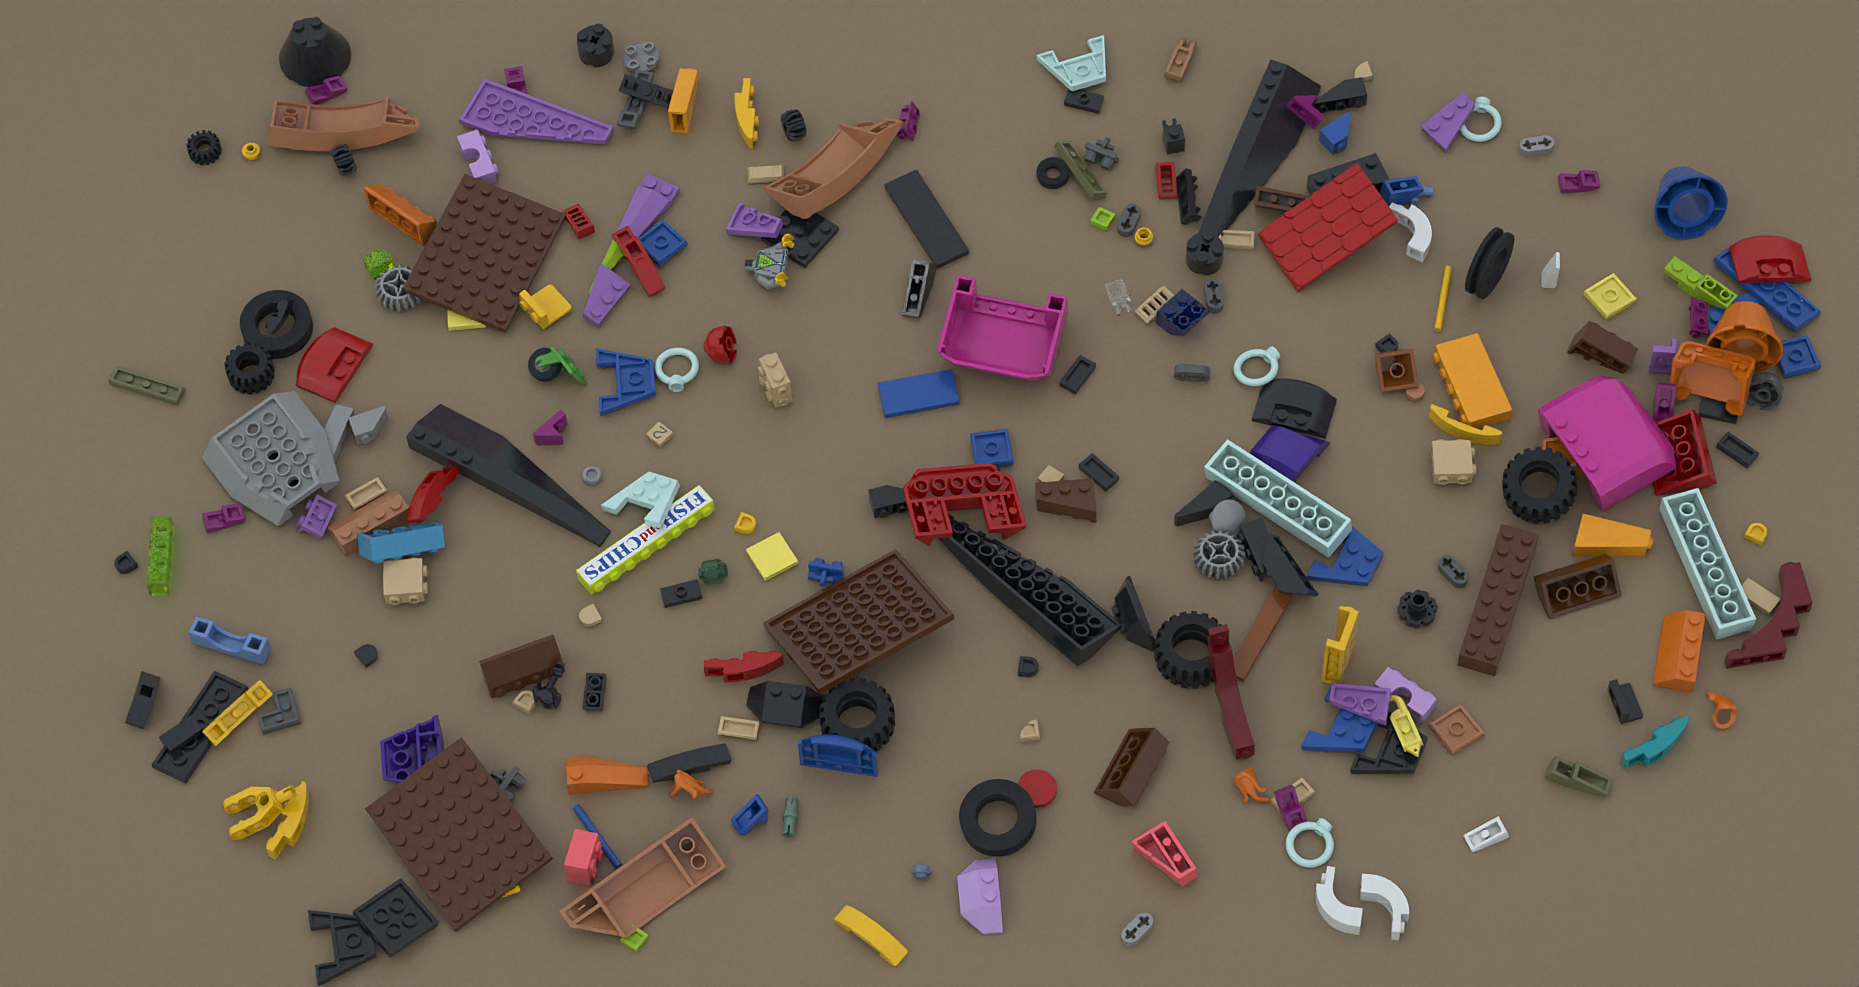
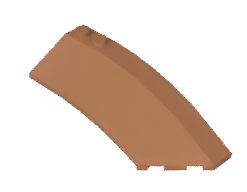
[268,96,420,151]
[764,118,903,219]
[559,816,726,937]

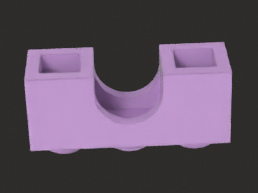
[457,129,499,184]
[1374,667,1437,725]

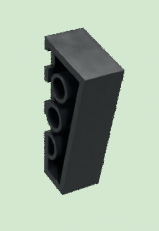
[1307,153,1390,195]

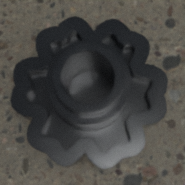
[1397,590,1438,628]

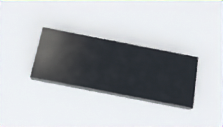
[884,169,969,269]
[152,671,248,784]

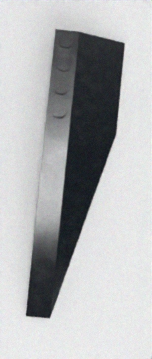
[1199,59,1321,237]
[406,404,611,547]
[938,514,1122,666]

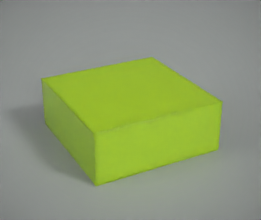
[1090,207,1115,231]
[620,924,649,953]

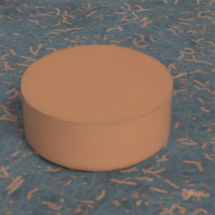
[1405,382,1425,401]

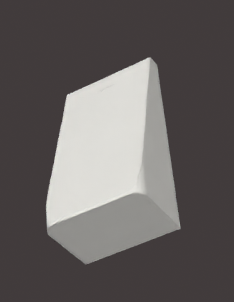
[1541,252,1560,288]
[1463,816,1510,853]

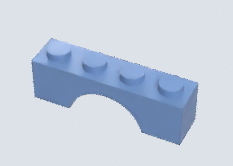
[188,616,271,665]

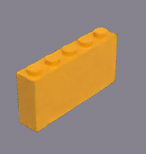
[1432,333,1512,429]

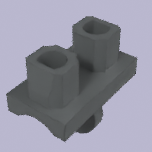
[1084,137,1119,170]
[490,766,526,801]

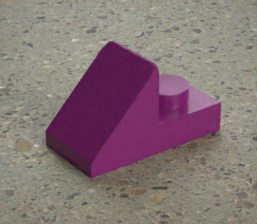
[1286,95,1325,129]
[1653,383,1677,422]
[533,410,567,445]

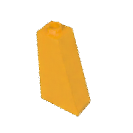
[668,68,699,134]
[1573,514,1654,556]

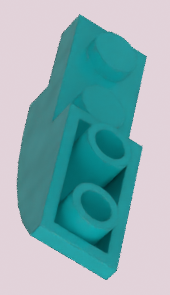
[1620,716,1689,769]

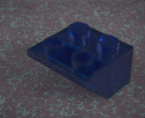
[1156,289,1210,336]

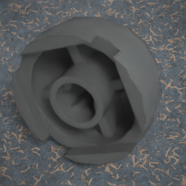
[1747,372,1783,410]

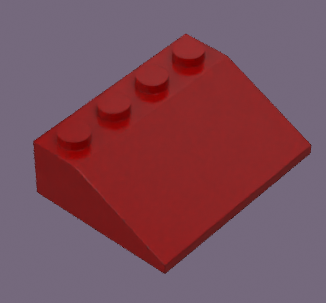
[1653,409,1717,496]

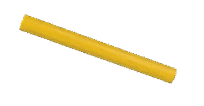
[1434,266,1452,332]

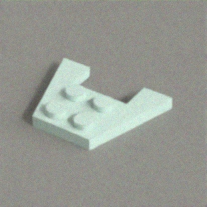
[1036,35,1106,91]
[601,472,680,529]

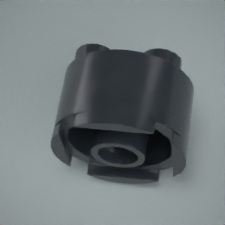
[577,23,614,67]
[1186,230,1224,275]

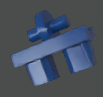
[808,558,844,587]

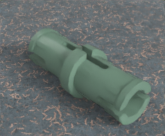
[782,796,799,838]

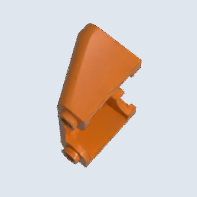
[1670,341,1755,416]

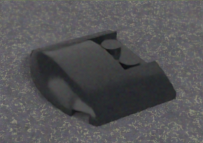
[1252,378,1337,439]

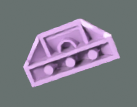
[957,858,1003,935]

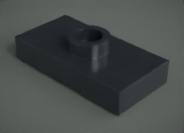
[1064,89,1104,114]
[660,579,703,608]

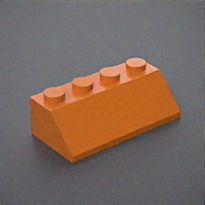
[364,184,437,246]
[1653,610,1706,693]

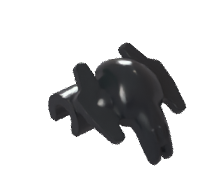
[533,661,565,710]

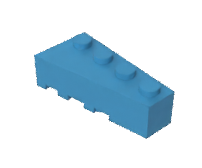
[357,522,445,563]

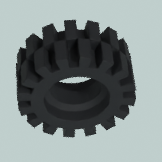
[186,130,222,165]

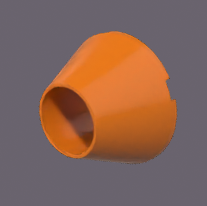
[1706,301,1783,372]

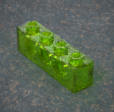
[146,516,175,596]

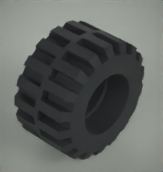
[224,343,275,395]

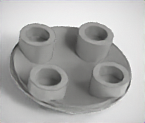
[624,42,659,72]
[1209,500,1246,536]

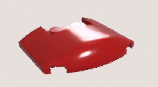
[1729,235,1811,283]
[296,327,373,403]

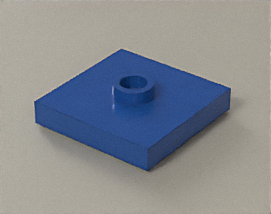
[638,220,688,267]
[1778,335,1821,378]
[970,429,1013,467]

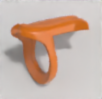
[1705,691,1737,729]
[1233,768,1271,803]
[669,770,713,800]

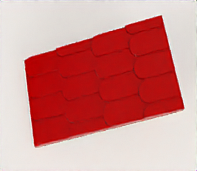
[1258,163,1398,292]

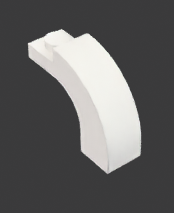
[1389,202,1432,263]
[1315,866,1363,935]
[1360,874,1409,941]

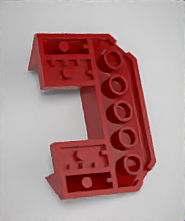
[902,463,1026,547]

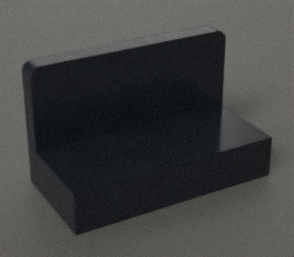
[1607,679,1643,724]

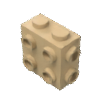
[757,352,792,408]
[1431,439,1476,485]
[383,557,428,605]

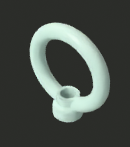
[1459,97,1502,142]
[1233,346,1280,386]
[654,348,699,392]
[1286,818,1334,868]

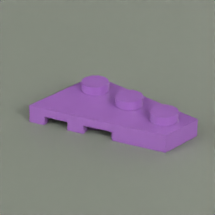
[1421,92,1475,152]
[726,202,783,238]
[582,263,631,327]
[1329,683,1391,725]

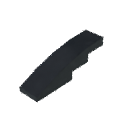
[647,743,732,783]

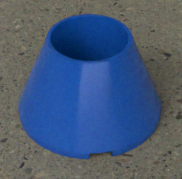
[1654,166,1728,239]

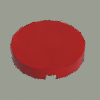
[1018,770,1057,808]

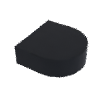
[1375,333,1398,352]
[114,551,138,574]
[354,644,378,668]
[1018,656,1039,677]

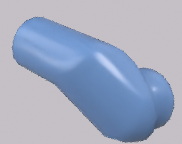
[1409,186,1433,205]

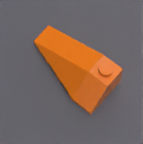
[566,756,649,795]

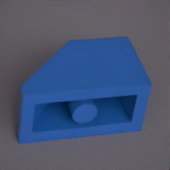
[1319,112,1351,155]
[1379,176,1424,206]

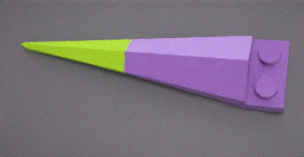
[589,173,680,295]

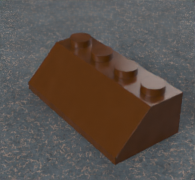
[1533,554,1622,618]
[479,634,565,698]
[1094,728,1169,806]

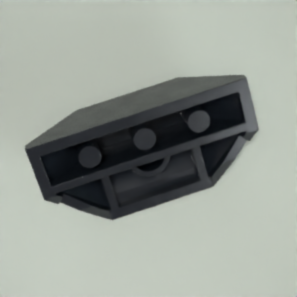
[1262,533,1319,597]
[1112,576,1155,651]
[746,681,824,728]

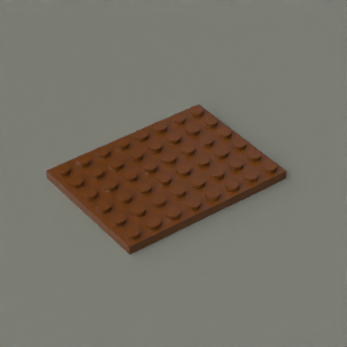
[403,174,566,333]
[763,549,955,694]
[365,737,553,932]

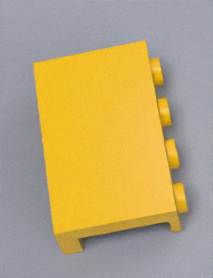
[1321,606,1359,685]

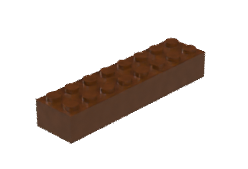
[1457,524,1539,676]

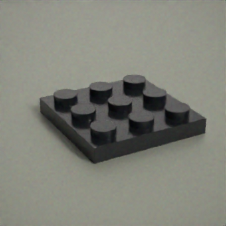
[761,210,839,268]
[353,878,439,958]

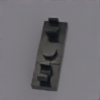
[618,74,673,109]
[1176,168,1202,225]

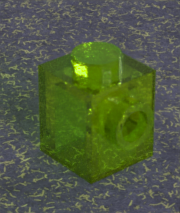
[363,247,394,280]

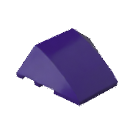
[1250,425,1330,483]
[380,715,444,783]

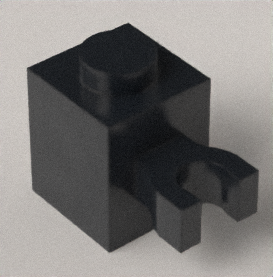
[1162,118,1185,154]

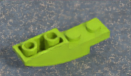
[1663,256,1738,309]

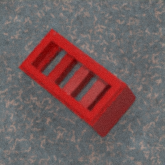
[1155,162,1177,199]
[562,203,595,240]

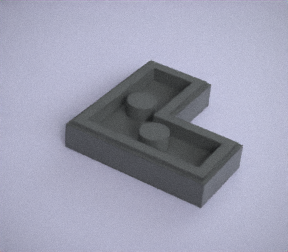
[258,688,301,735]

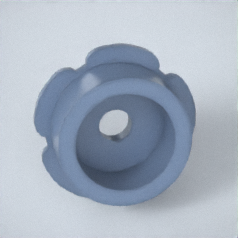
[911,865,931,879]

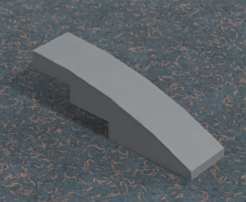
[324,404,354,462]

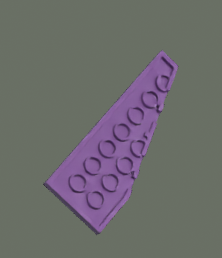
[459,78,614,144]

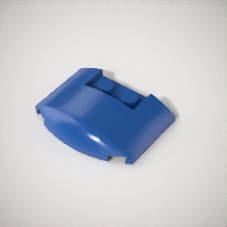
[798,734,879,777]

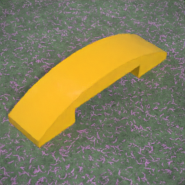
[1429,404,1503,445]
[202,680,273,746]
[833,905,909,968]

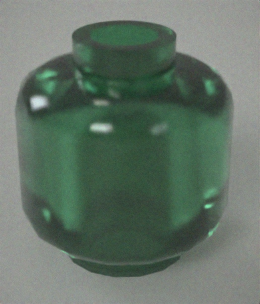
[698,559,728,585]

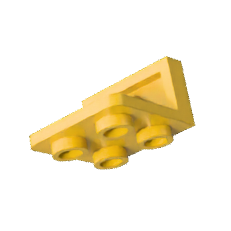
[519,285,572,330]

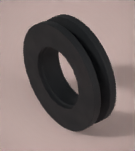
[1465,227,1515,299]
[240,290,313,359]
[959,779,1037,857]

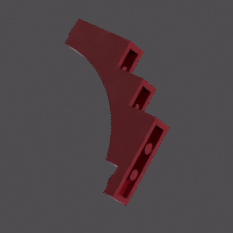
[1725,562,1813,669]
[1208,624,1255,760]

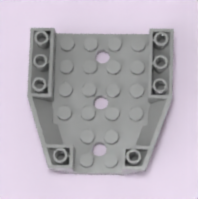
[202,391,340,527]

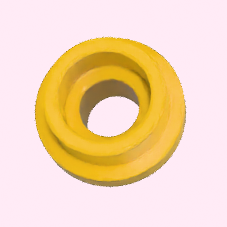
[242,143,260,160]
[1135,228,1153,246]

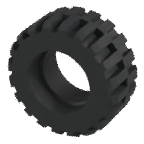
[1502,446,1577,524]
[1154,611,1222,689]
[819,678,895,751]

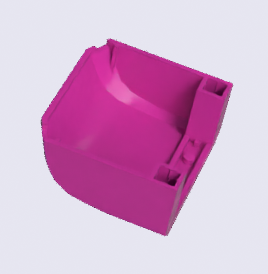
[937,275,1068,382]
[1538,376,1676,512]

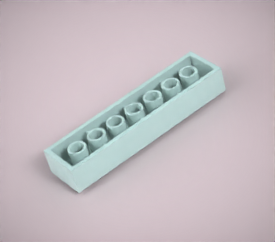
[1204,439,1352,558]
[1659,488,1756,640]

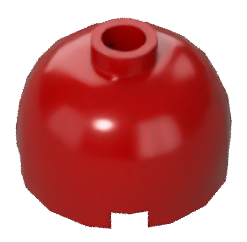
[703,325,737,363]

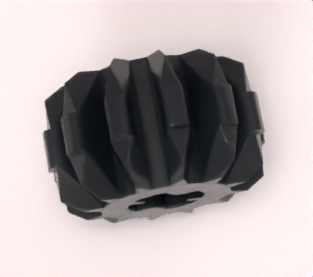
[781,109,807,141]
[331,144,357,176]

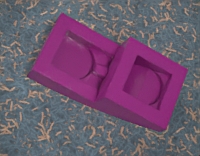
[504,66,527,94]
[305,76,348,105]
[1558,170,1600,193]
[202,503,245,533]
[1274,785,1307,832]

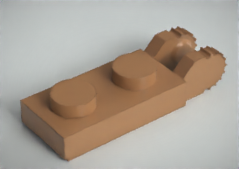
[1164,36,1197,82]

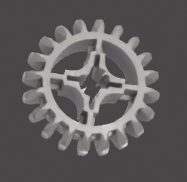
[374,264,420,312]
[1193,529,1245,580]

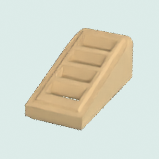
[1135,286,1176,325]

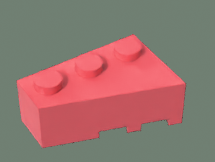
[1131,821,1199,887]

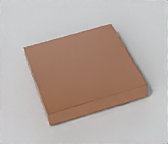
[1429,704,1485,756]

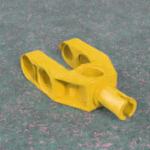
[223,785,297,840]

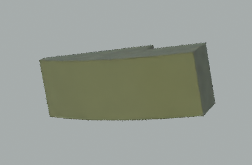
[1545,756,1613,797]

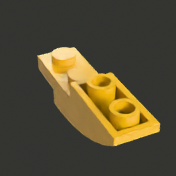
[734,78,759,149]
[266,781,309,860]

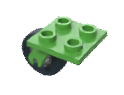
[528,346,587,386]

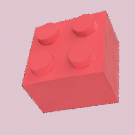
[564,829,604,886]

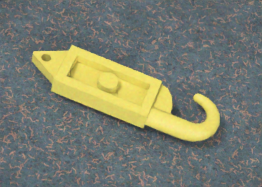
[1390,695,1423,757]

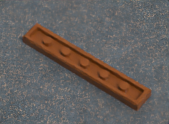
[1233,586,1294,682]

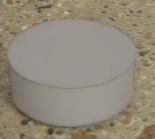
[582,466,602,486]

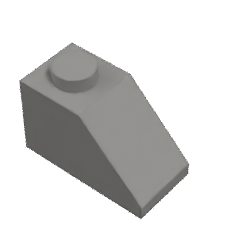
[348,406,388,445]

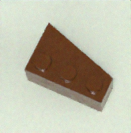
[1567,321,1638,374]
[1035,478,1096,523]

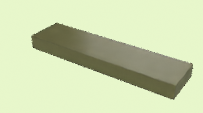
[1054,141,1107,199]
[109,366,186,406]

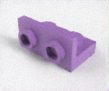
[1649,338,1680,374]
[297,494,337,539]

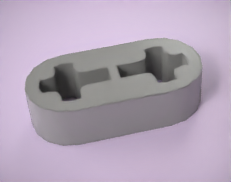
[1519,135,1554,157]
[1121,913,1153,947]

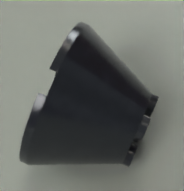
[279,17,351,87]

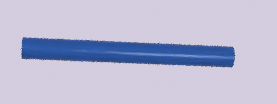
[573,805,622,869]

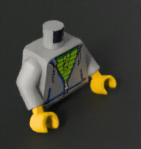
[745,234,794,290]

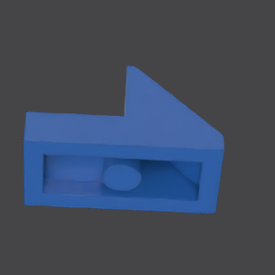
[730,794,769,836]

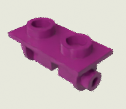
[897,101,920,141]
[1689,297,1708,338]

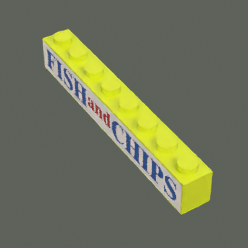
[576,485,715,595]

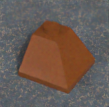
[1375,349,1419,392]

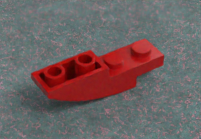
[612,226,665,297]
[406,465,460,524]
[704,650,783,683]

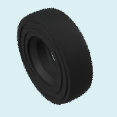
[1036,157,1069,189]

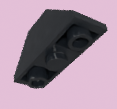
[125,671,160,729]

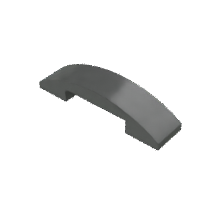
[616,69,654,129]

